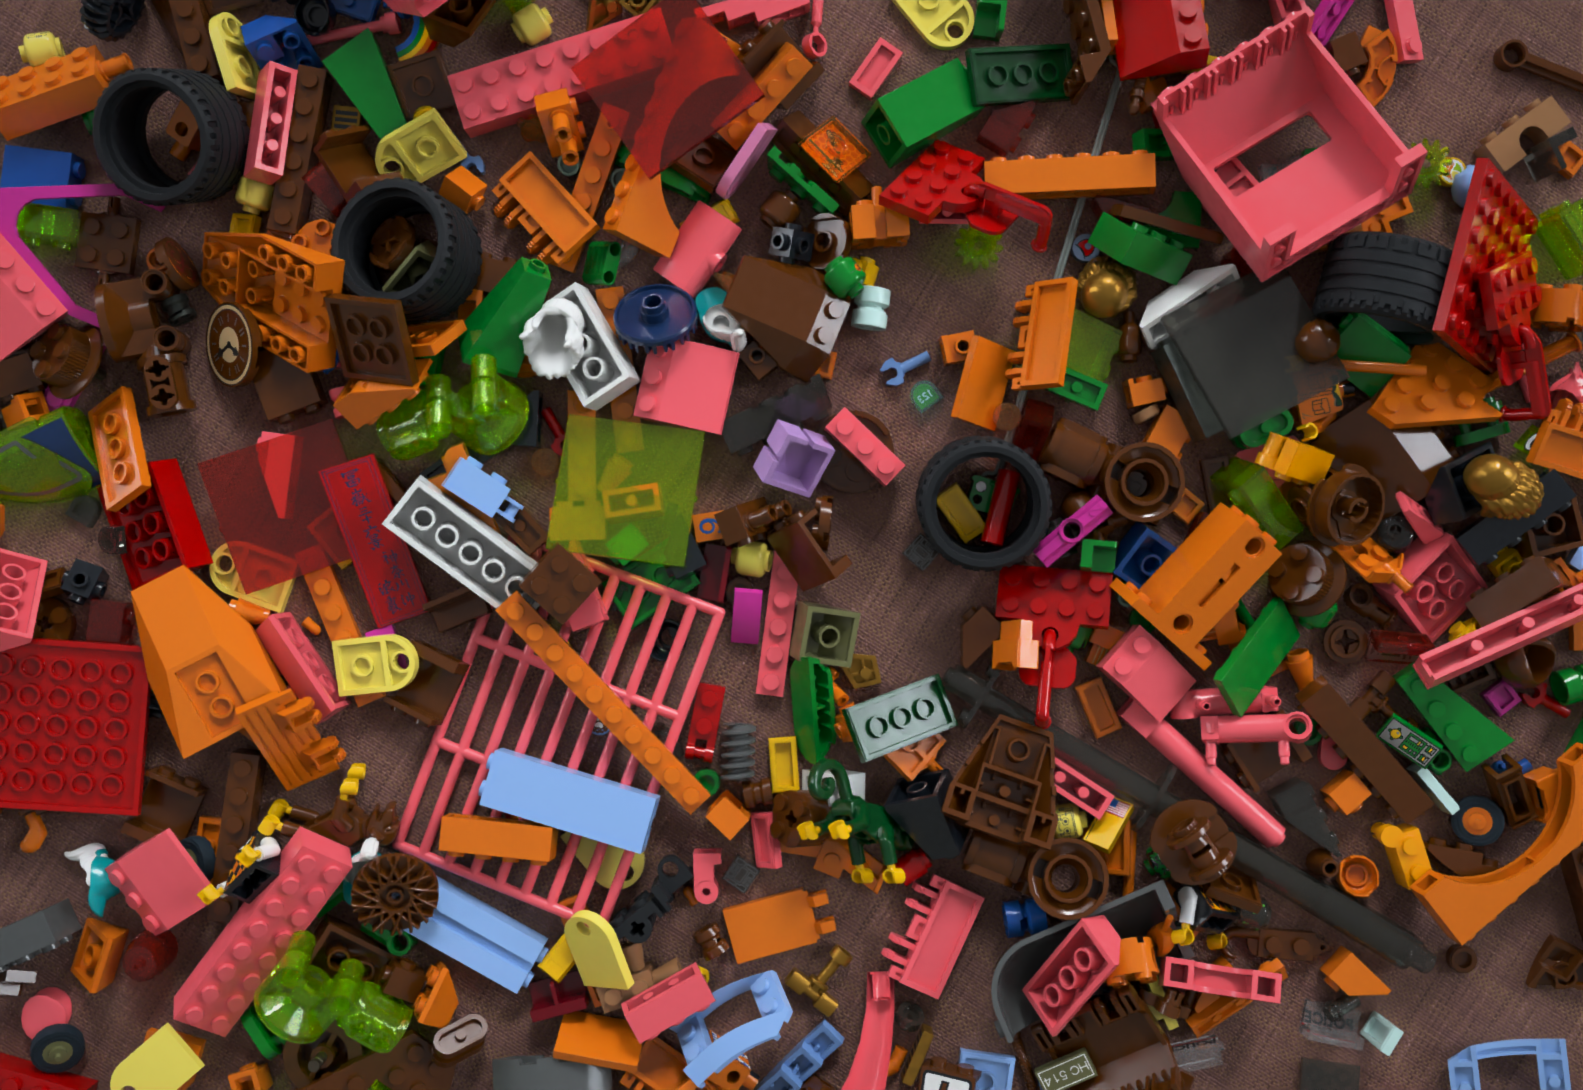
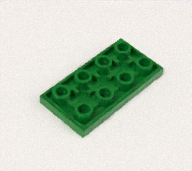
[1213,597,1300,717]

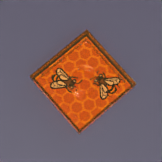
[798,115,872,183]

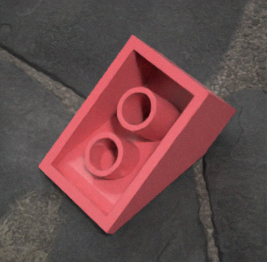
[1096,625,1196,723]

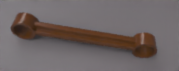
[1493,39,1583,93]

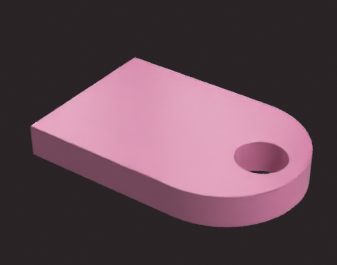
[716,123,778,200]

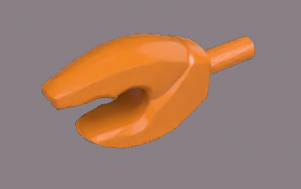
[1146,914,1174,957]

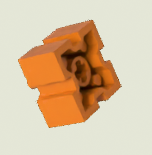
[849,186,910,250]

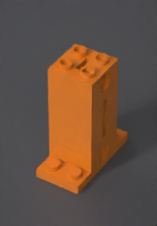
[1109,502,1282,671]

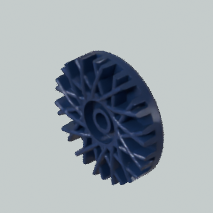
[613,284,699,354]

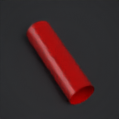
[981,469,1020,547]

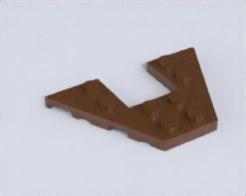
[294,1029,456,1090]

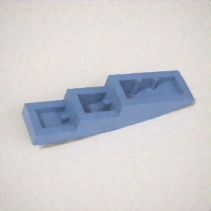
[753,1019,844,1090]

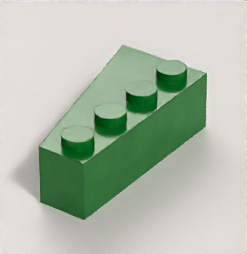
[1392,661,1515,772]

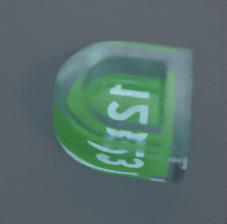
[910,380,944,414]

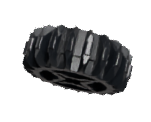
[80,0,146,42]

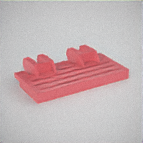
[881,873,985,1000]

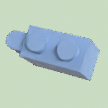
[441,456,524,523]

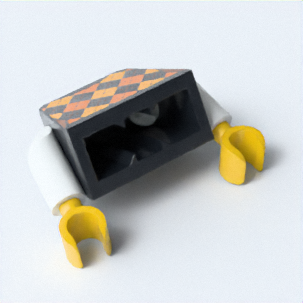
[197,830,282,905]
[1171,882,1240,950]

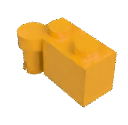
[1254,431,1335,487]
[1370,822,1432,890]

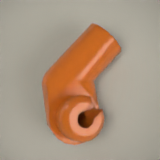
[828,666,849,707]
[20,812,48,853]
[887,1045,908,1078]

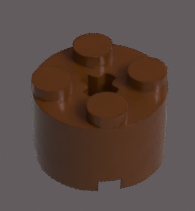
[770,790,832,848]

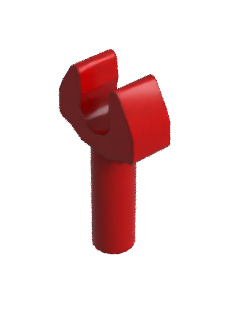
[541,407,568,458]
[1518,682,1571,718]

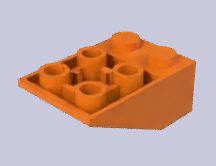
[333,358,433,429]

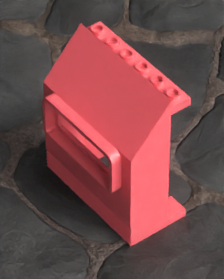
[1150,6,1428,282]

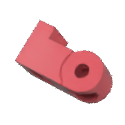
[693,848,722,904]

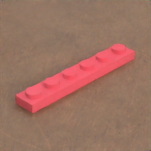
[756,550,798,697]

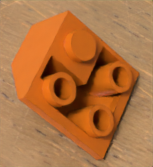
[411,960,459,1028]

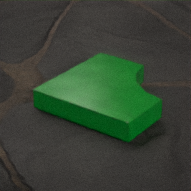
[1143,191,1202,249]

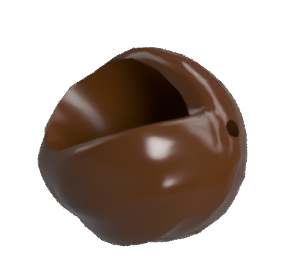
[1494,637,1556,689]

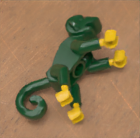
[797,759,914,884]

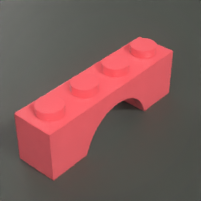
[1158,956,1282,1004]

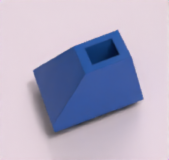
[240,15,324,70]

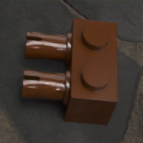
[714,497,792,547]

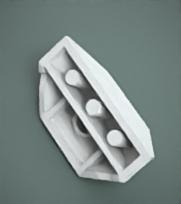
[1139,264,1244,350]

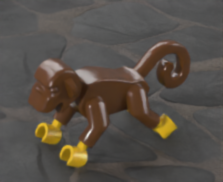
[258,763,400,851]

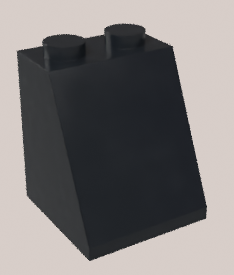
[884,768,969,860]

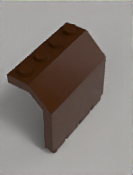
[1309,379,1461,523]

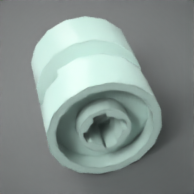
[851,285,891,331]

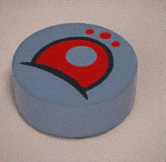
[1071,234,1100,263]

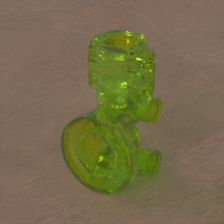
[376,354,529,460]
[254,931,413,1053]

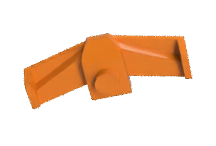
[780,836,887,894]

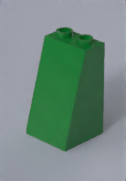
[861,58,985,169]

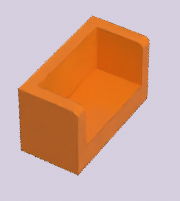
[705,789,751,840]

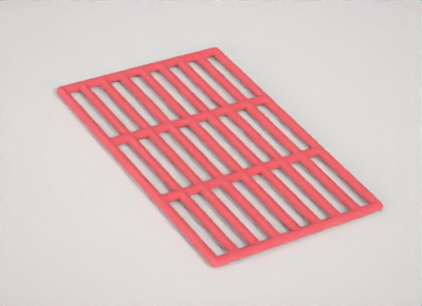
[392,535,725,928]

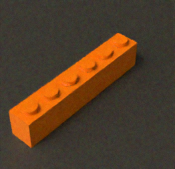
[984,150,1156,200]

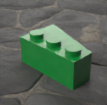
[1088,212,1193,285]

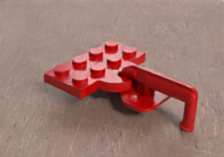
[879,139,1053,253]
[1478,250,1552,422]
[995,565,1113,730]

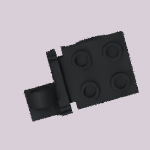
[609,855,694,943]

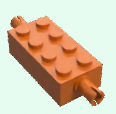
[0,45,134,141]

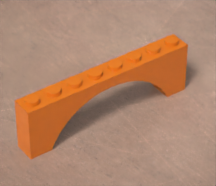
[603,18,742,258]
[1409,742,1583,945]

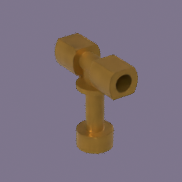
[784,944,853,1017]

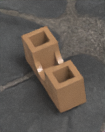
[1473,95,1571,174]

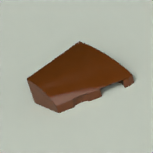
[1525,934,1583,990]

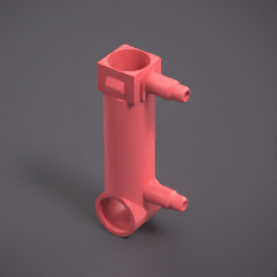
[1170,685,1281,719]
[1200,711,1313,766]

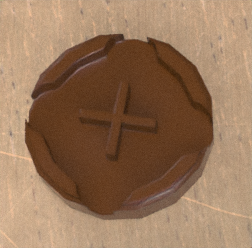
[369,215,416,271]

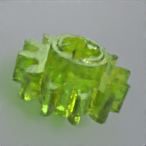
[1411,138,1453,190]
[953,224,1004,271]

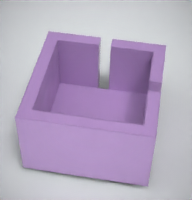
[753,419,836,498]

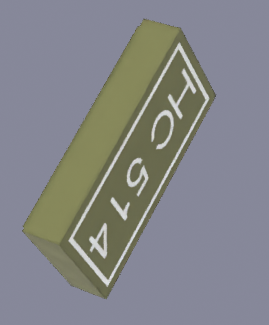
[1034,1047,1098,1090]

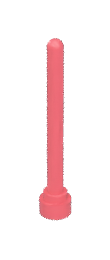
[282,11,402,47]

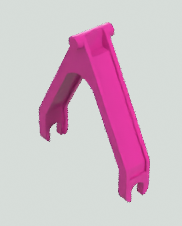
[0,183,165,328]

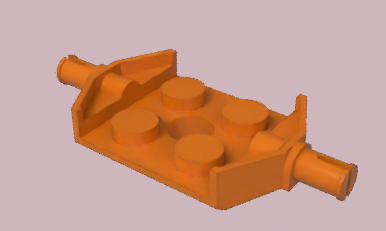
[1329,537,1414,594]

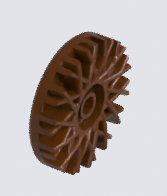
[351,853,439,936]

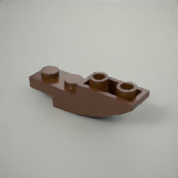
[1423,836,1510,877]

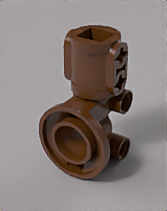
[94,269,197,418]
[1037,418,1185,527]
[962,830,1109,920]

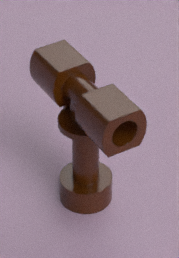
[1349,670,1419,729]

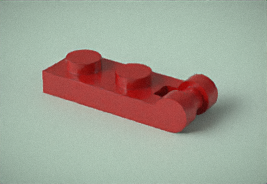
[684,682,726,763]

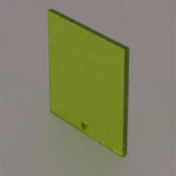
[546,414,705,567]

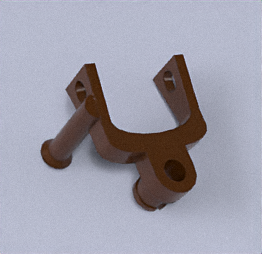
[1129,981,1198,1020]

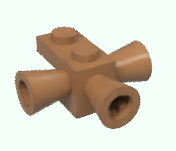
[596,941,683,1014]

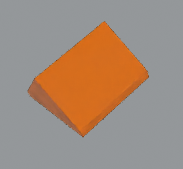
[70,918,129,993]

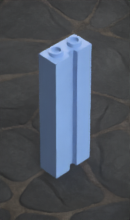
[478,748,661,854]
[403,875,549,994]

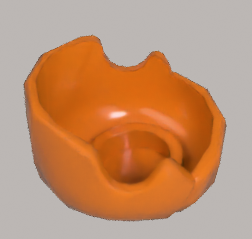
[1336,855,1379,898]

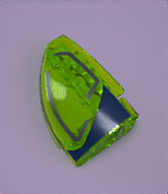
[0,406,102,504]

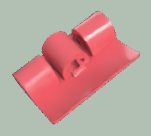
[653,200,742,299]

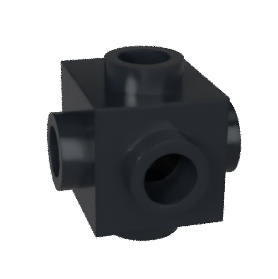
[768,223,815,265]
[61,558,109,606]

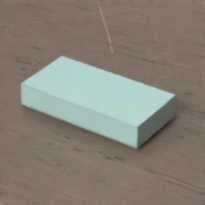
[1406,763,1460,815]
[1360,1011,1404,1056]

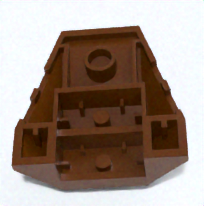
[722,256,850,383]
[941,714,1058,851]

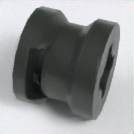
[160,293,197,327]

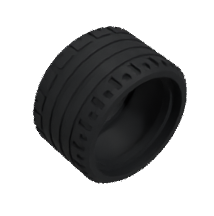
[92,68,250,206]
[331,177,483,324]
[1312,231,1452,345]
[916,435,1052,572]

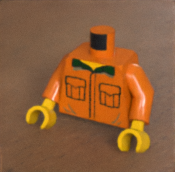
[1284,355,1355,442]

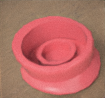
[21,987,72,1040]

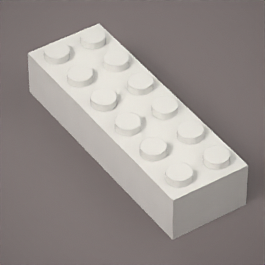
[382,475,539,609]

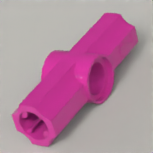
[1033,495,1113,568]

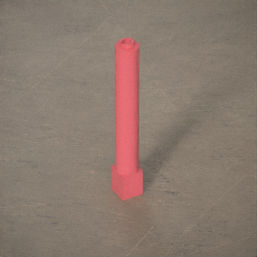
[1116,697,1286,848]

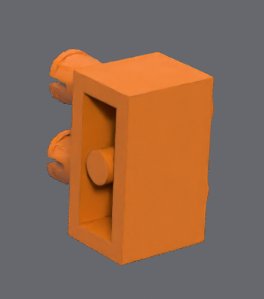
[534,87,587,166]

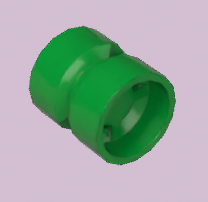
[1549,664,1583,706]

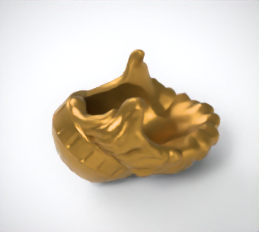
[1077,256,1138,318]
[1463,454,1545,520]

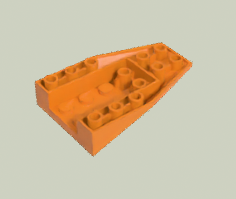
[201,231,345,373]
[131,565,288,759]

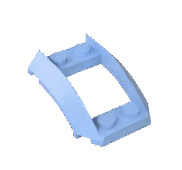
[669,970,793,1089]
[1447,1039,1571,1090]

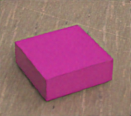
[1479,678,1522,717]

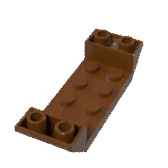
[1063,0,1111,105]

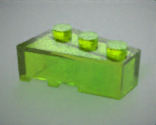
[17,203,81,251]
[1210,456,1305,550]

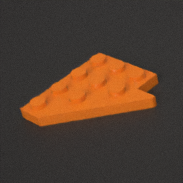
[1366,342,1503,429]

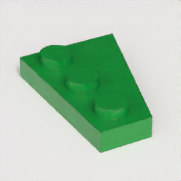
[767,146,840,215]

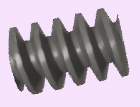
[720,722,756,781]

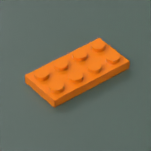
[88,386,152,512]

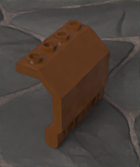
[1031,984,1181,1090]

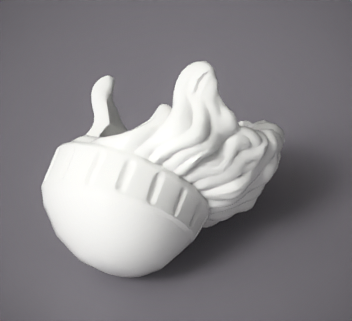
[519,298,584,380]

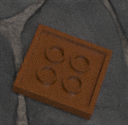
[324,293,419,386]

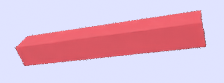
[1412,583,1583,690]

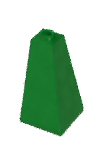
[322,28,408,140]
[458,257,552,378]

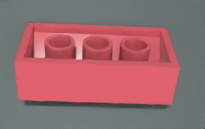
[0,548,48,652]
[255,612,351,725]
[1022,915,1121,1037]

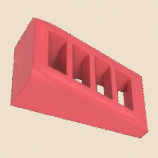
[1395,491,1445,545]

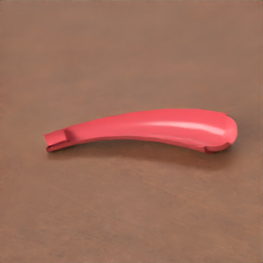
[841,971,894,1090]

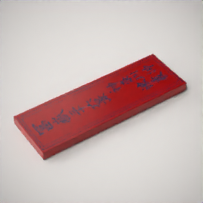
[318,453,430,629]

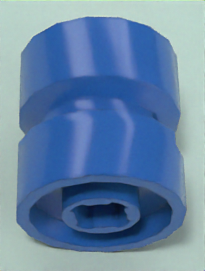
[1002,898,1048,939]

